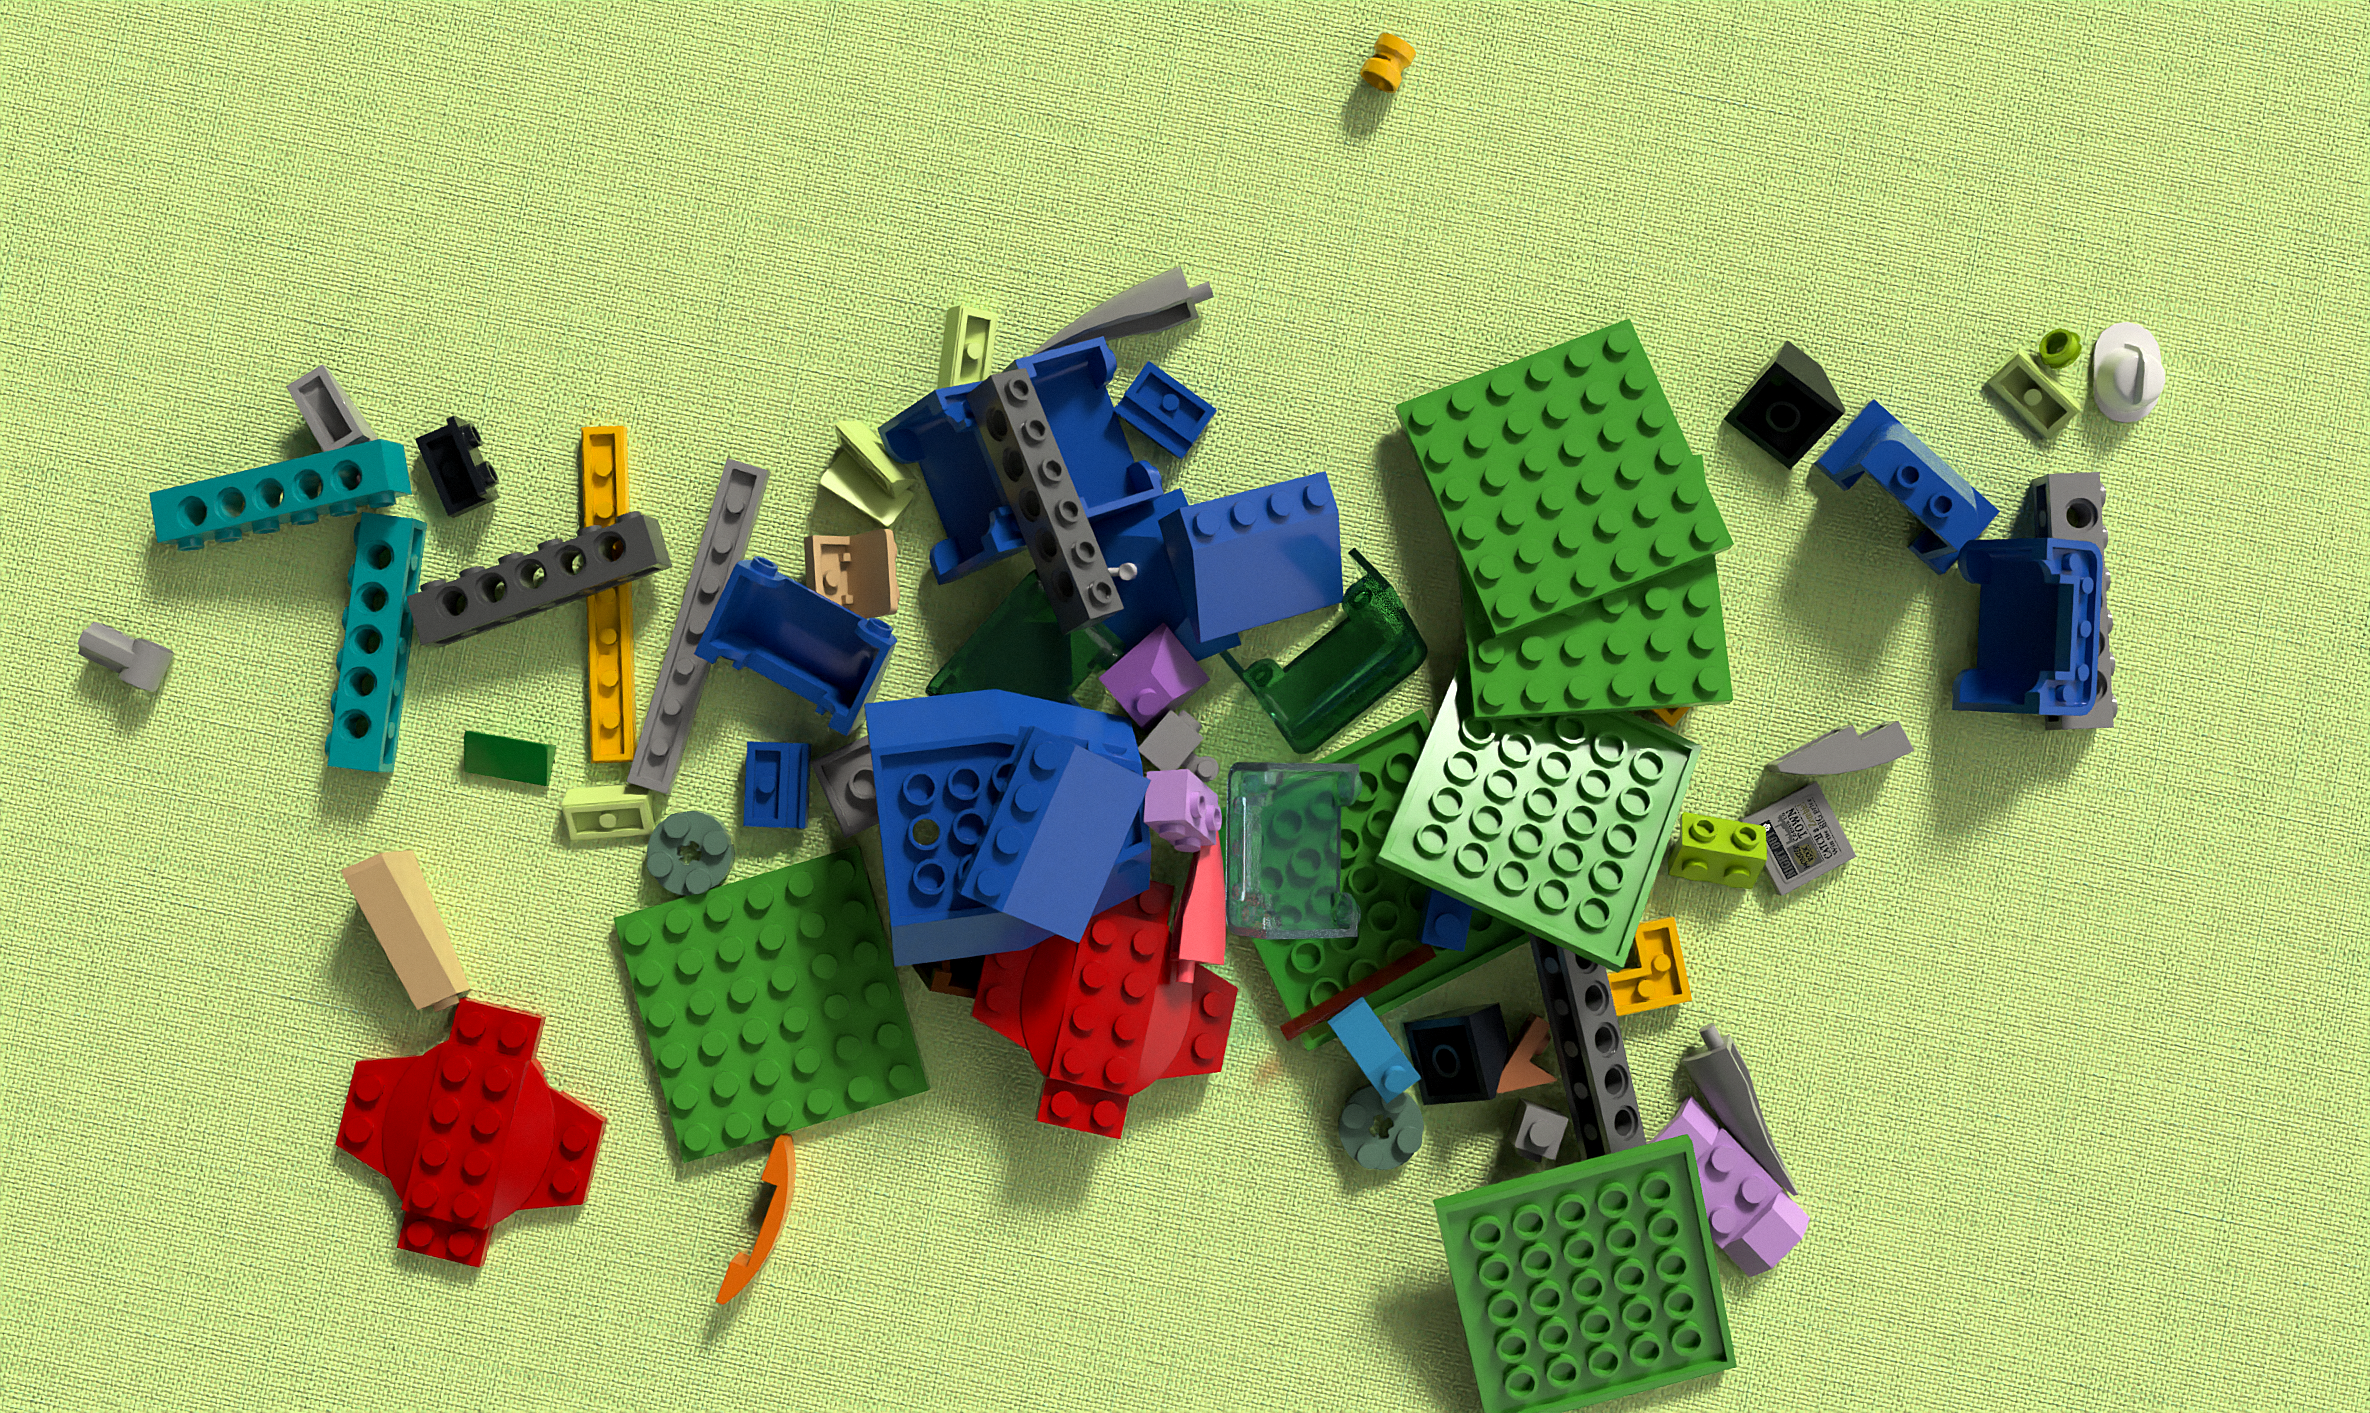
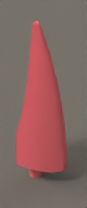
[1169,831,1226,984]

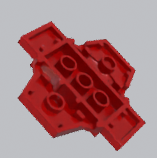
[970,880,1238,1140]
[335,997,607,1268]

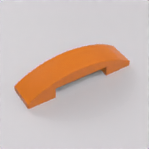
[716,1133,796,1305]

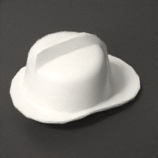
[2093,322,2166,423]

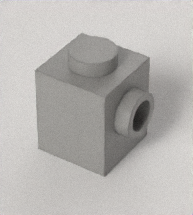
[1506,1098,1568,1162]

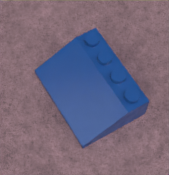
[1158,471,1344,644]
[956,726,1151,943]

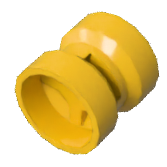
[1360,33,1416,93]

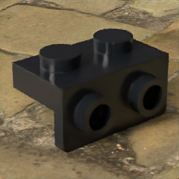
[415,415,500,518]

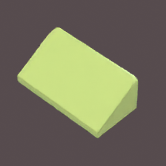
[937,305,998,389]
[1986,347,2080,440]
[835,421,916,499]
[818,450,915,531]
[561,784,655,841]

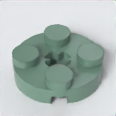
[647,811,735,896]
[1338,1083,1424,1170]

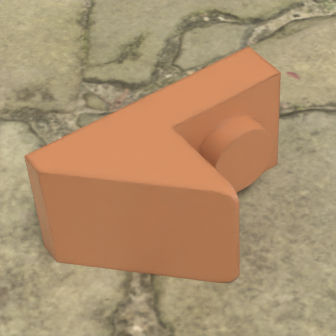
[1497,1012,1558,1093]

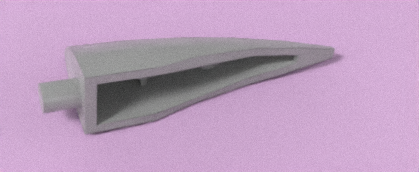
[1033,266,1214,355]
[1682,1023,1798,1196]

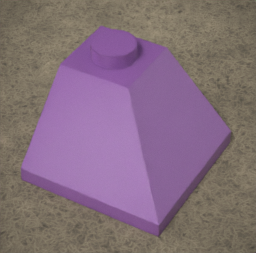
[1099,622,1211,734]

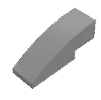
[286,364,378,487]
[1765,721,1914,775]

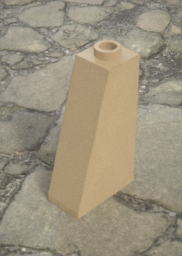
[341,850,471,1013]

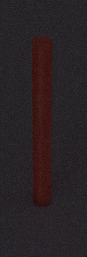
[1279,944,1437,1041]

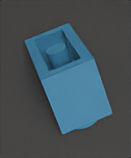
[1327,997,1421,1103]

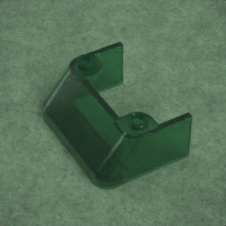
[1219,547,1428,754]

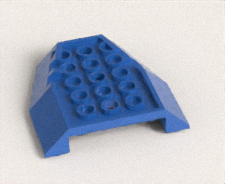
[864,689,1151,967]

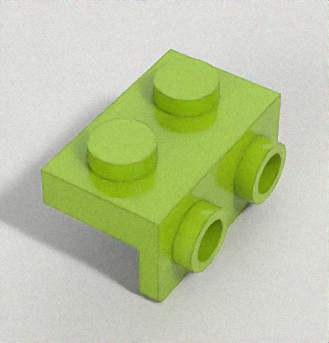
[1668,812,1767,890]

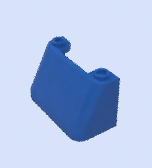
[1001,336,1164,525]
[877,381,1028,585]
[1952,538,2103,716]
[694,556,897,736]

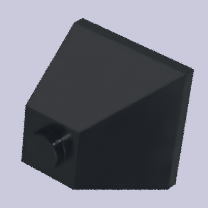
[1724,340,1846,470]
[1403,1003,1510,1105]

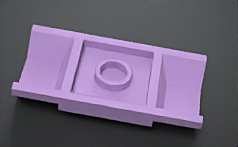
[1647,1095,1810,1278]

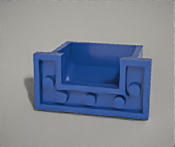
[1813,399,2000,575]

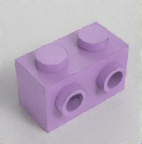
[1144,769,1222,852]

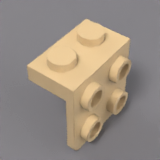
[804,529,900,619]

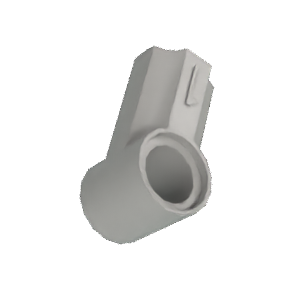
[77,622,175,692]

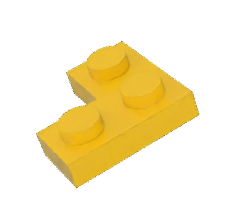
[1607,916,1692,1017]

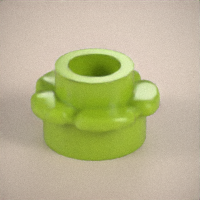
[2039,328,2082,369]

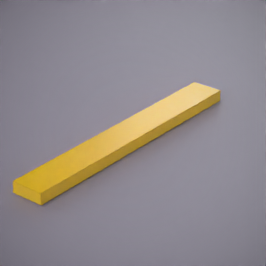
[581,426,637,764]

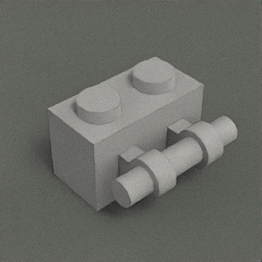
[1138,710,1219,782]

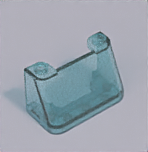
[1226,762,1362,940]

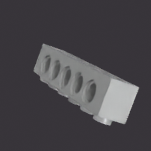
[2032,472,2118,730]

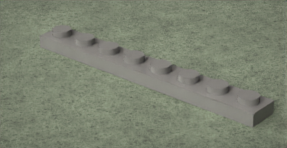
[626,458,771,794]

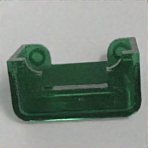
[925,568,1127,704]

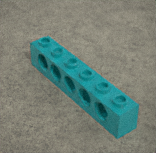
[149,439,412,551]
[325,512,427,772]

